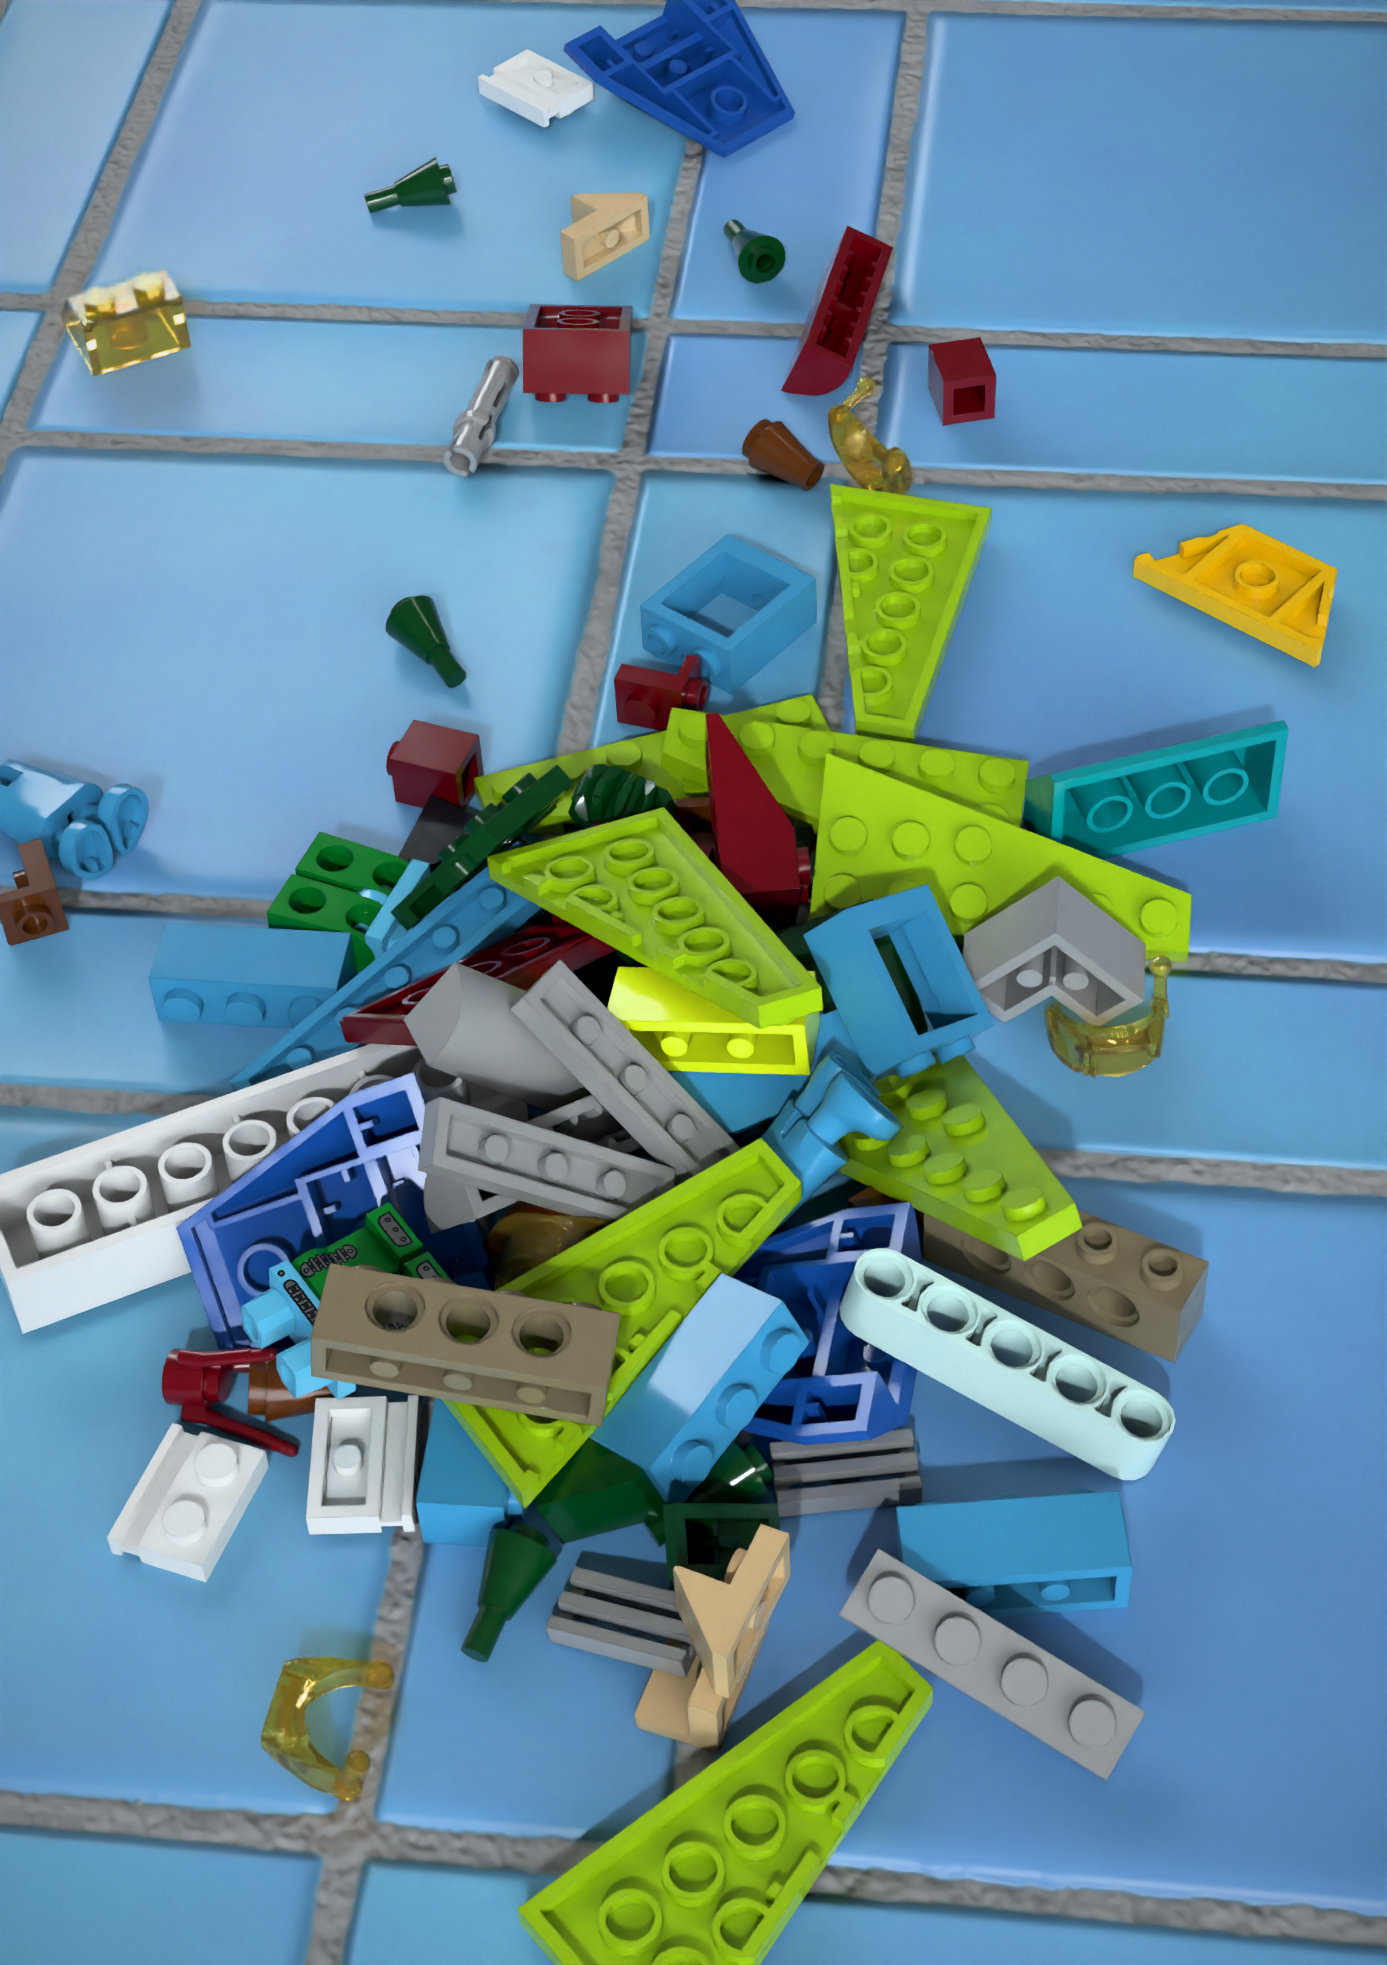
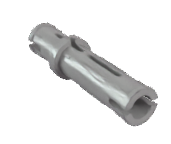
[443,356,519,476]

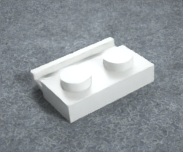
[478,49,594,128]
[306,1395,421,1535]
[107,1423,269,1582]

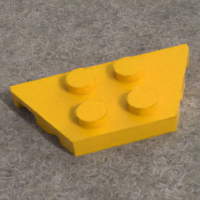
[1133,524,1338,668]

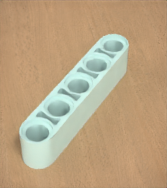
[839,1248,1176,1480]

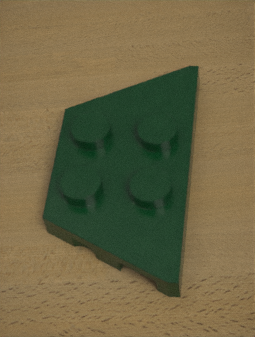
[391,765,574,931]

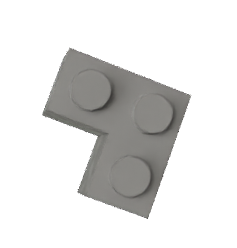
[963,876,1146,1029]

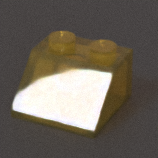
[61,269,191,376]

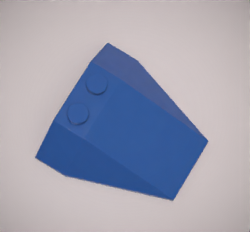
[563,0,795,158]
[176,1071,499,1353]
[732,1202,923,1445]

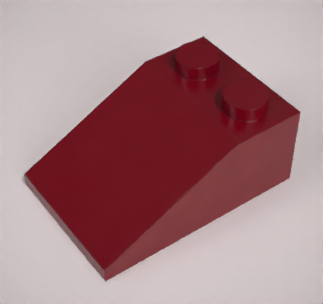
[523,304,633,403]
[705,712,811,927]

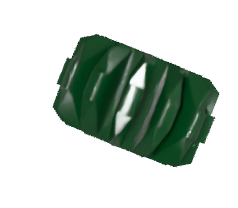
[568,764,678,830]

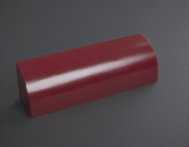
[781,225,893,396]

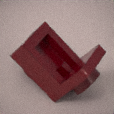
[614,654,708,731]

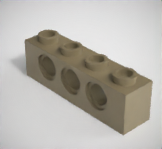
[923,1209,1209,1363]
[311,1263,621,1427]

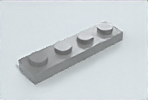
[510,960,741,1185]
[418,1097,676,1226]
[839,1548,1146,1782]

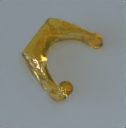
[827,377,913,495]
[1044,955,1172,1078]
[261,1656,395,1801]

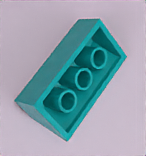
[1024,720,1289,859]

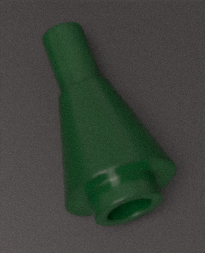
[364,157,457,213]
[724,220,785,284]
[385,595,466,688]
[643,1441,773,1547]
[461,1523,557,1662]

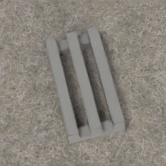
[769,1428,923,1517]
[545,1567,697,1677]

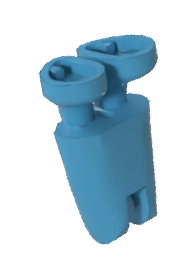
[0,759,149,880]
[760,1051,903,1237]

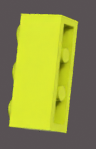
[607,967,820,1075]

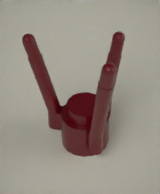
[162,1347,299,1457]

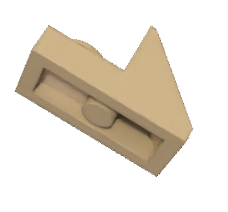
[560,192,650,282]
[673,1524,791,1699]

